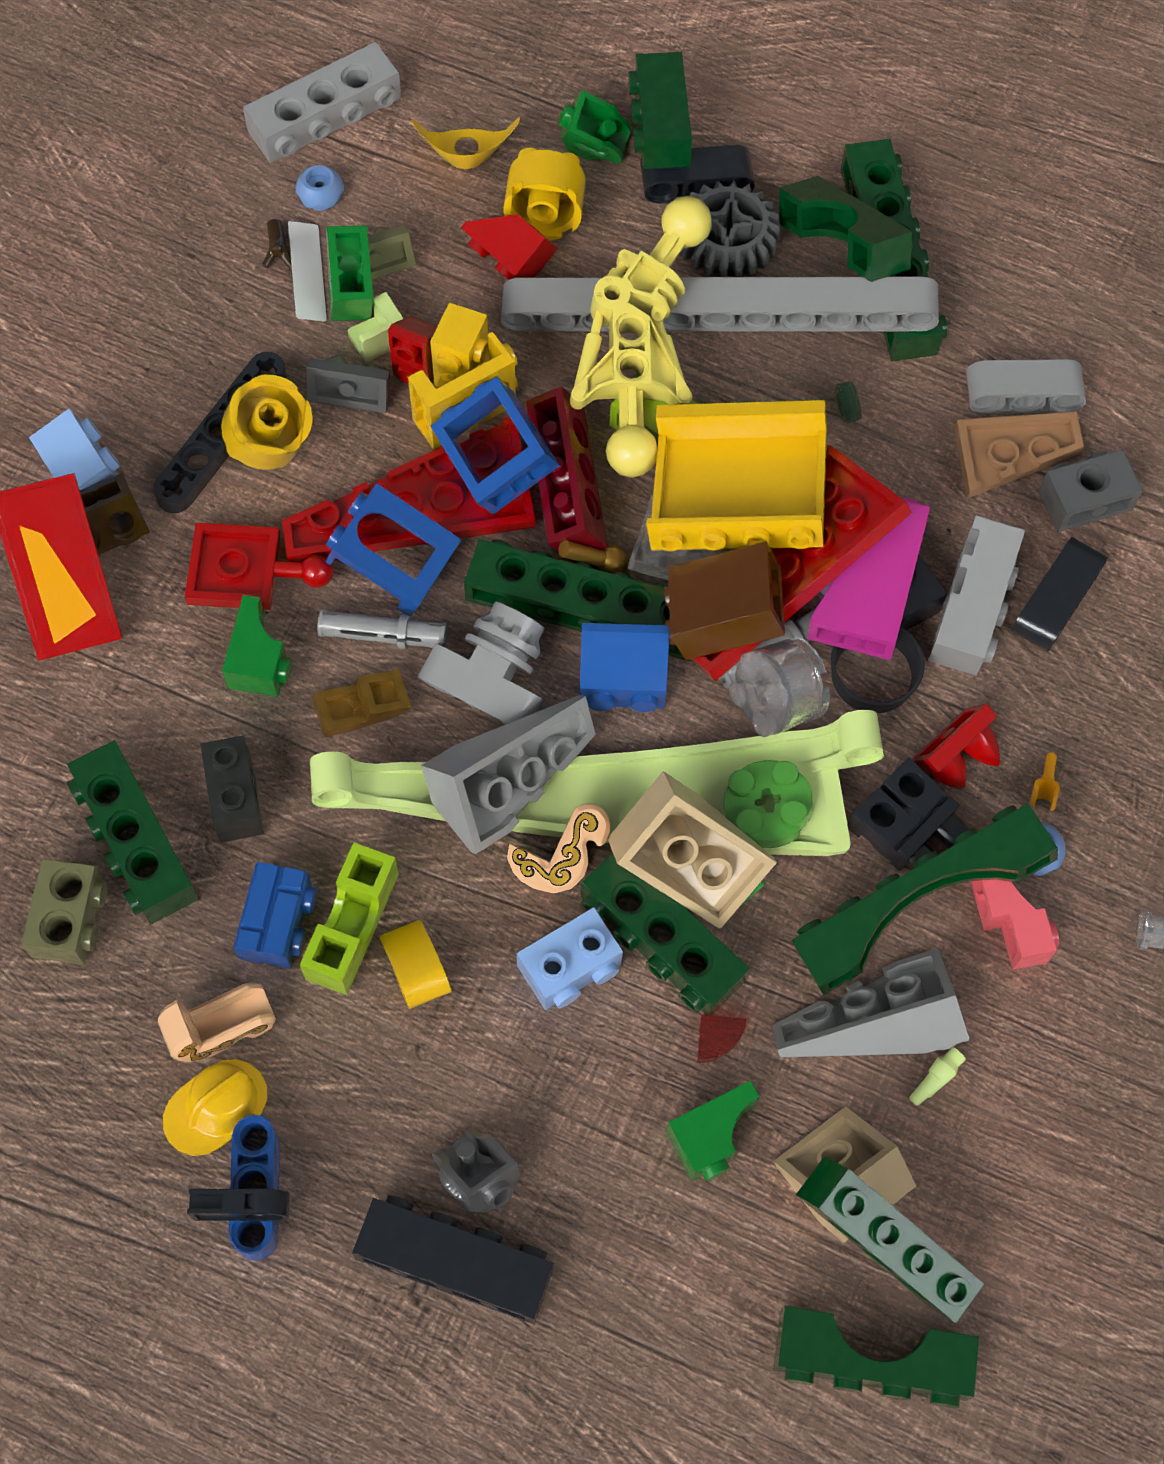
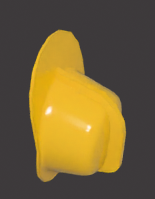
[163,1059,267,1156]

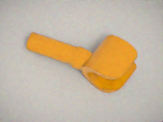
[1030,753,1060,811]

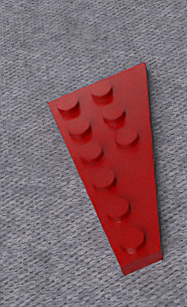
[282,416,535,562]
[692,445,912,681]

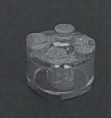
[729,639,830,737]

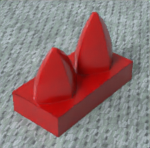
[912,703,1000,788]

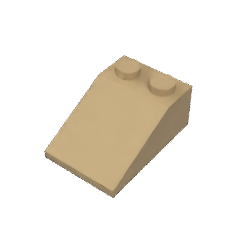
[607,771,777,929]

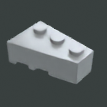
[928,515,1025,676]

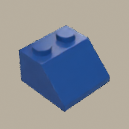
[579,623,670,712]

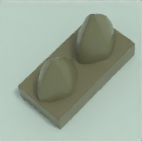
[368,225,416,279]

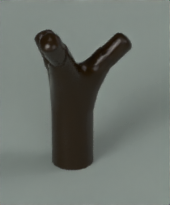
[262,219,292,271]

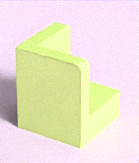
[348,292,403,364]

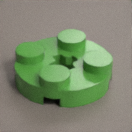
[724,760,813,848]

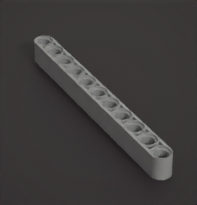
[500,277,939,331]

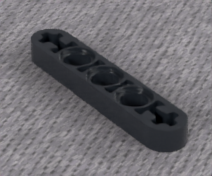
[153,352,287,513]

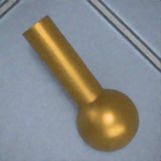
[559,540,629,574]

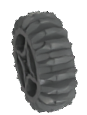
[681,180,781,277]

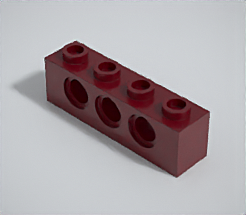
[526,386,608,562]

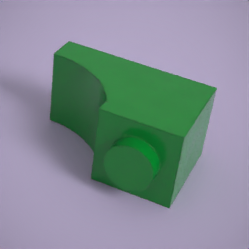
[326,225,373,321]
[222,595,292,697]
[666,1080,759,1182]

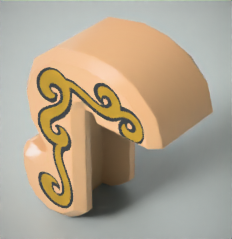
[507,804,610,893]
[157,982,276,1062]

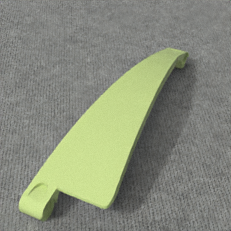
[310,710,884,856]

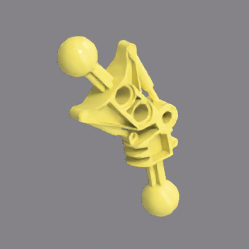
[569,196,712,478]

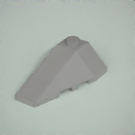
[421,695,596,854]
[772,948,970,1057]

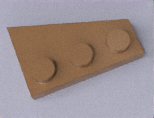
[954,412,1084,499]

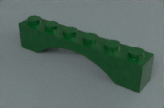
[792,803,1058,996]

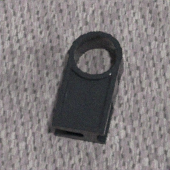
[187,1189,290,1221]

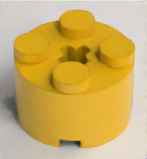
[503,148,586,241]
[222,375,313,470]

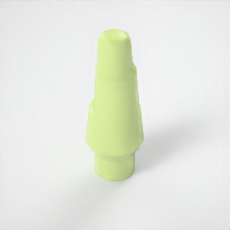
[909,1047,966,1106]

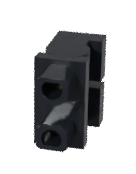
[847,757,969,872]

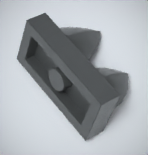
[307,354,390,413]

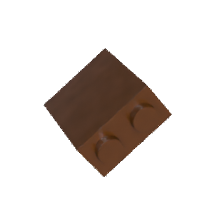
[664,541,785,660]

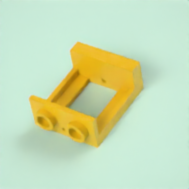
[408,332,518,450]

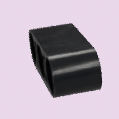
[640,145,755,203]
[1011,537,1109,652]

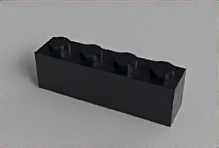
[352,1195,554,1325]

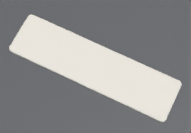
[288,221,327,321]

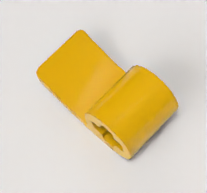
[379,920,451,1009]

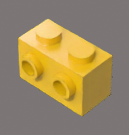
[430,302,489,387]

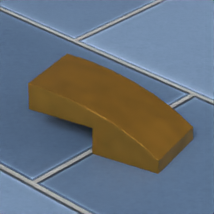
[312,669,411,737]

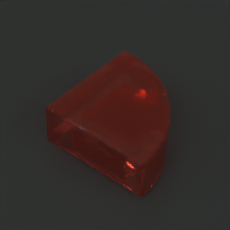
[697,1015,746,1063]

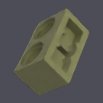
[21,859,107,965]

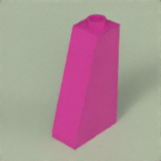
[807,498,930,660]

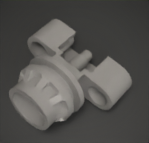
[417,602,545,725]

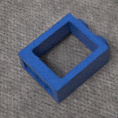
[431,376,560,514]

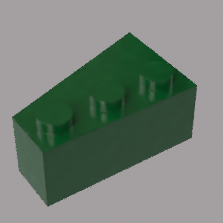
[628,52,692,169]

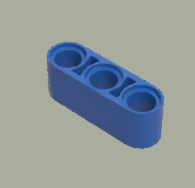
[229,1115,280,1261]

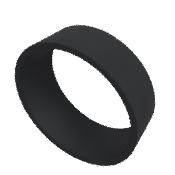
[831,626,925,713]

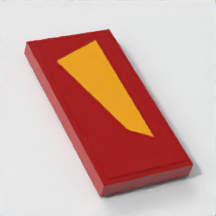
[0,472,123,661]

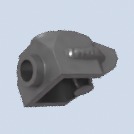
[432,1127,520,1213]

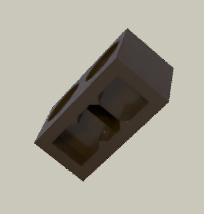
[80,473,150,556]

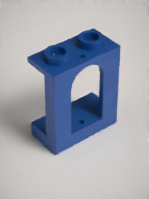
[326,483,462,617]

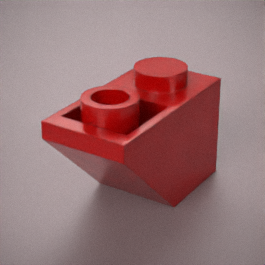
[461,214,558,280]
[388,316,437,385]

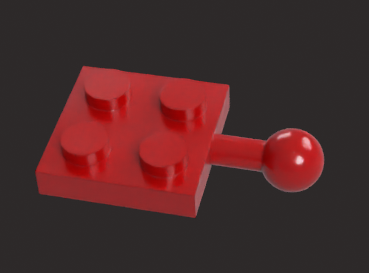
[184,523,334,610]

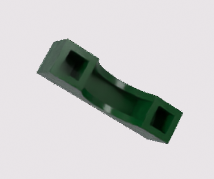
[779,176,913,282]
[773,1306,979,1408]

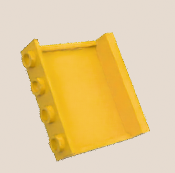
[646,400,827,551]

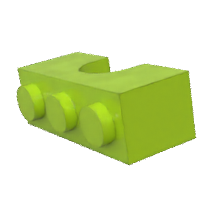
[300,842,399,995]

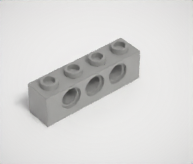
[243,42,401,163]

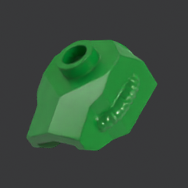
[558,90,632,164]

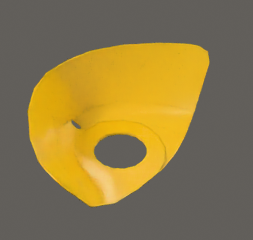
[411,117,520,169]

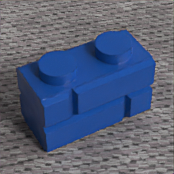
[233,862,317,969]

